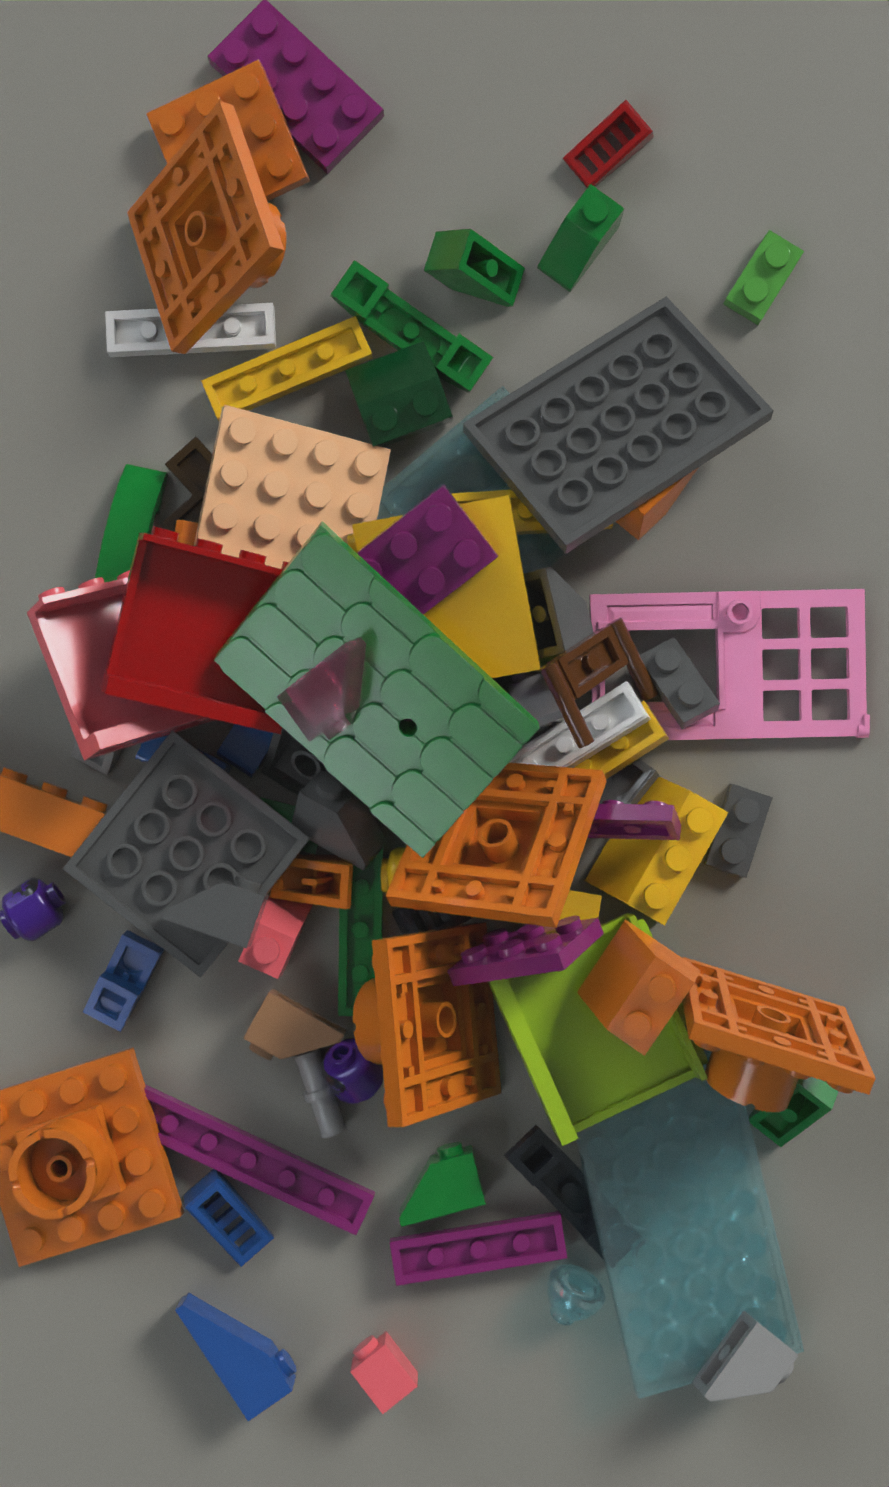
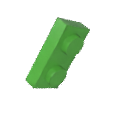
[723,230,804,325]

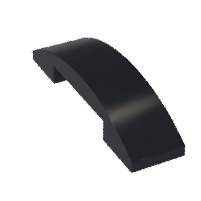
[504,1125,642,1267]

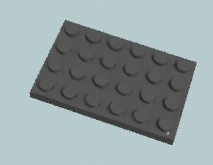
[463,296,774,554]

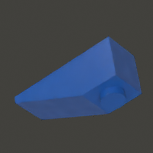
[175,1293,297,1421]

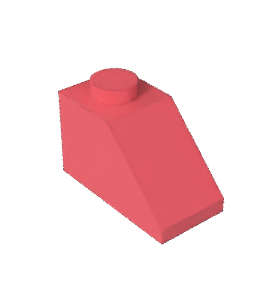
[238,894,314,979]

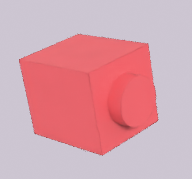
[350,1331,418,1414]

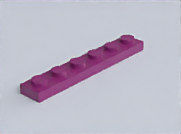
[144,1084,375,1235]

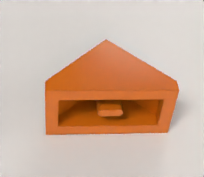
[270,854,353,909]

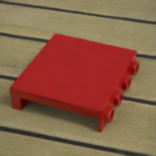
[101,526,289,735]

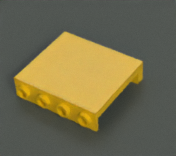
[347,495,540,678]

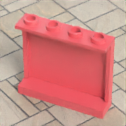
[27,570,215,761]

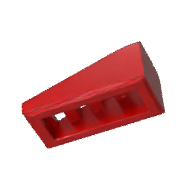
[562,100,654,188]

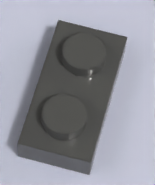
[640,637,720,729]
[703,784,773,878]

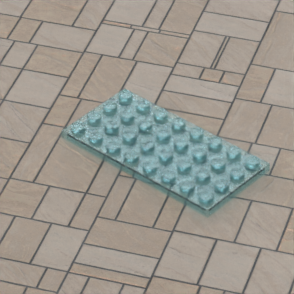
[576,1025,804,1399]

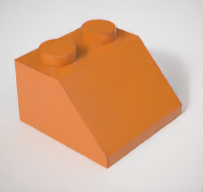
[577,920,701,1056]

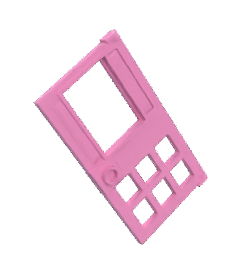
[589,589,870,740]

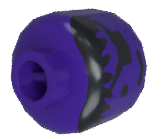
[0,877,66,941]
[321,1038,384,1104]

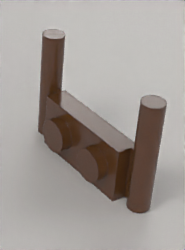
[540,618,658,748]

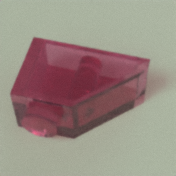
[277,637,366,742]

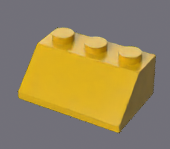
[584,777,729,926]

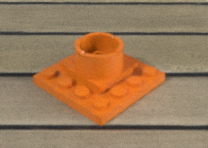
[127,101,286,354]
[385,763,607,928]
[353,922,501,1127]
[682,957,876,1112]
[0,1047,185,1267]

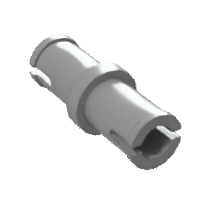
[293,1048,347,1138]

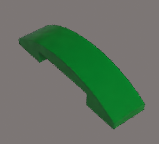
[330,260,493,393]
[95,464,168,582]

